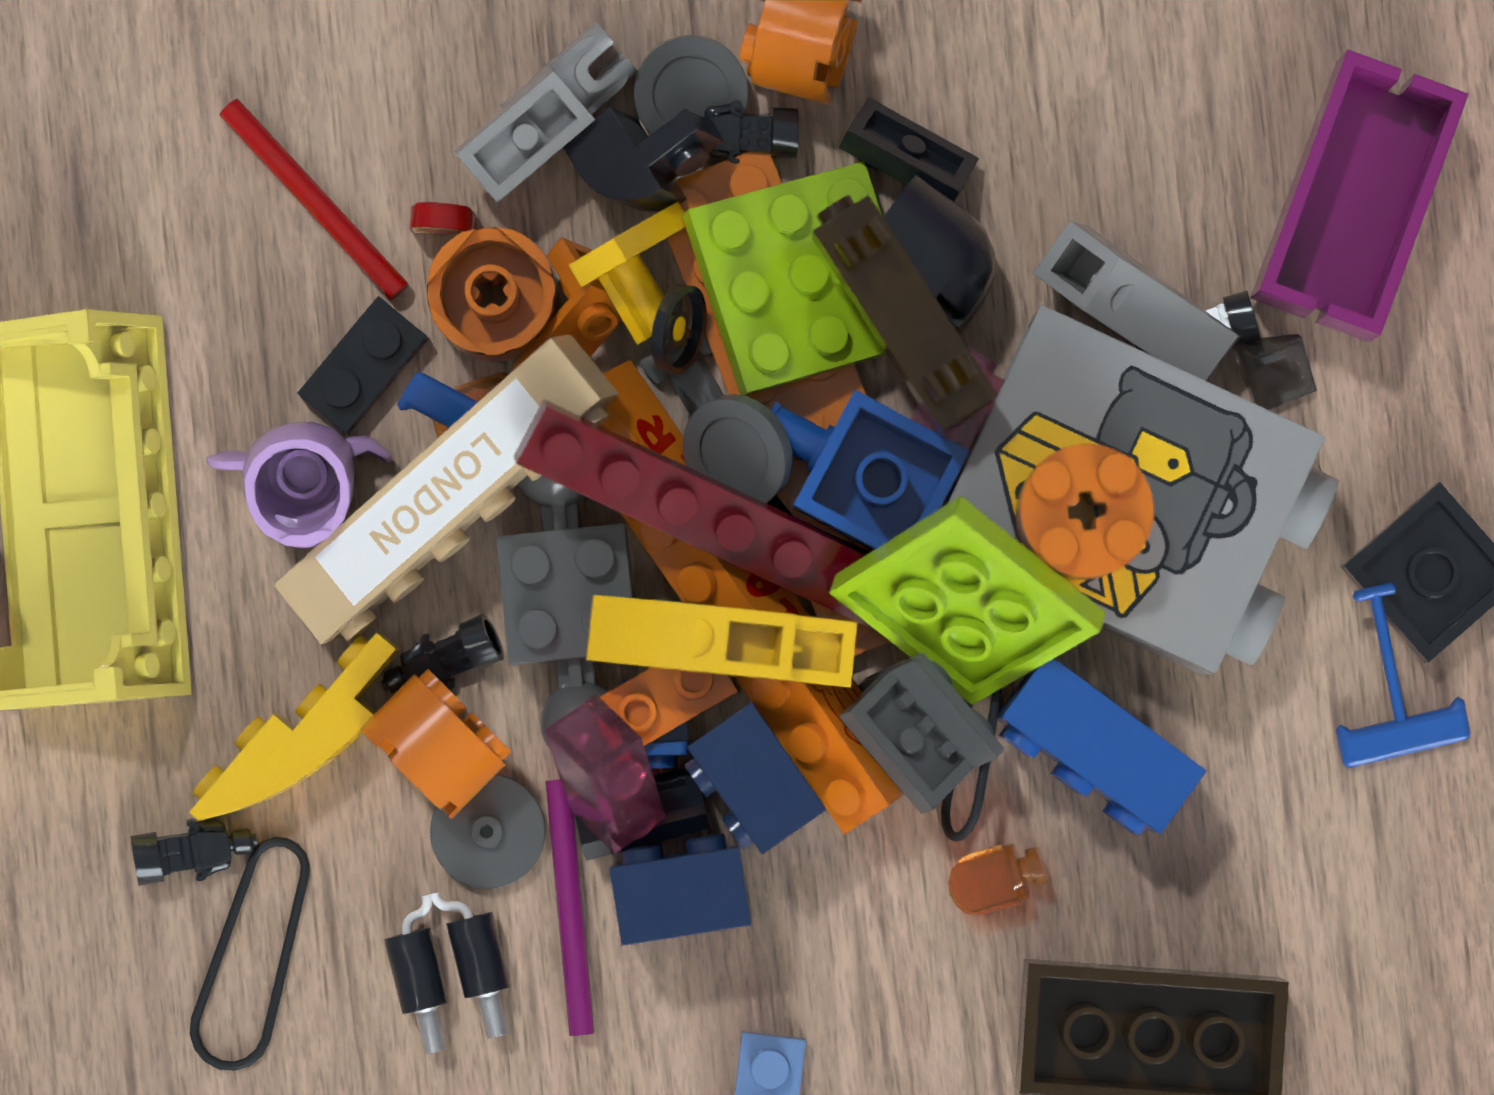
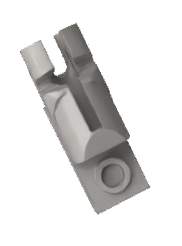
[454,22,638,203]

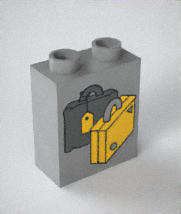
[944,304,1339,675]

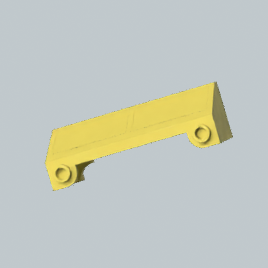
[0,309,192,710]

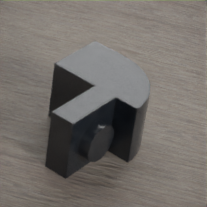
[563,106,724,212]

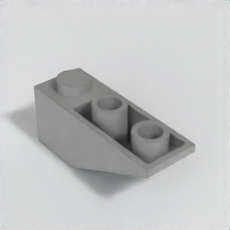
[1033,221,1240,382]

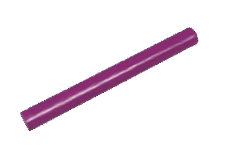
[545,778,594,1036]

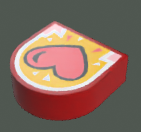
[409,202,477,236]

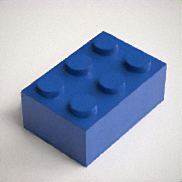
[998,659,1207,836]

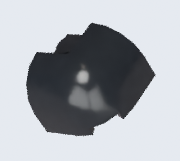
[883,175,995,336]

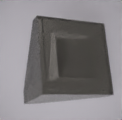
[1231,334,1317,410]

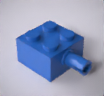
[771,390,970,551]

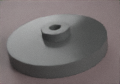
[634,35,748,134]
[683,394,793,503]
[430,774,546,889]

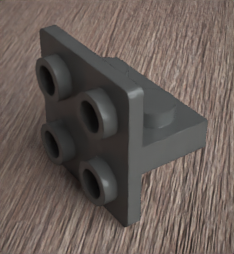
[838,653,1004,814]

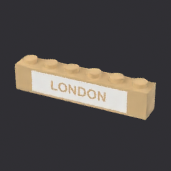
[273,334,619,644]

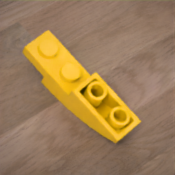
[586,595,857,687]
[189,633,401,821]

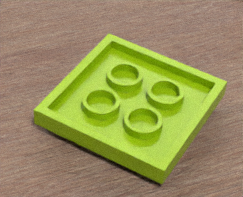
[682,161,887,396]
[829,496,1106,705]

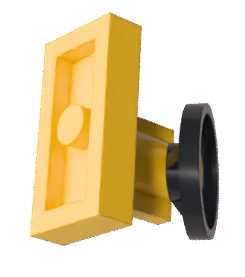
[568,202,707,374]

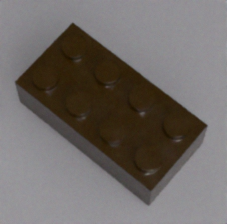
[1015,959,1289,1095]

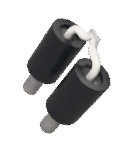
[384,892,511,1054]

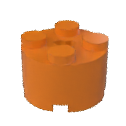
[740,0,862,105]
[427,227,559,362]
[1015,444,1154,580]
[360,669,512,819]

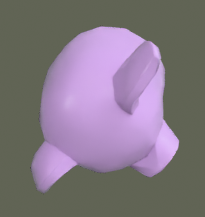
[206,422,392,548]

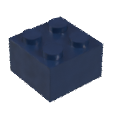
[684,702,826,855]
[609,833,751,946]

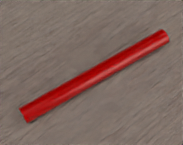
[219,98,409,301]

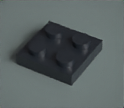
[1341,482,1494,663]

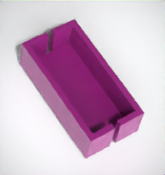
[1250,49,1469,342]

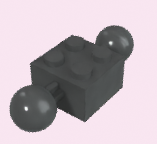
[496,475,634,764]

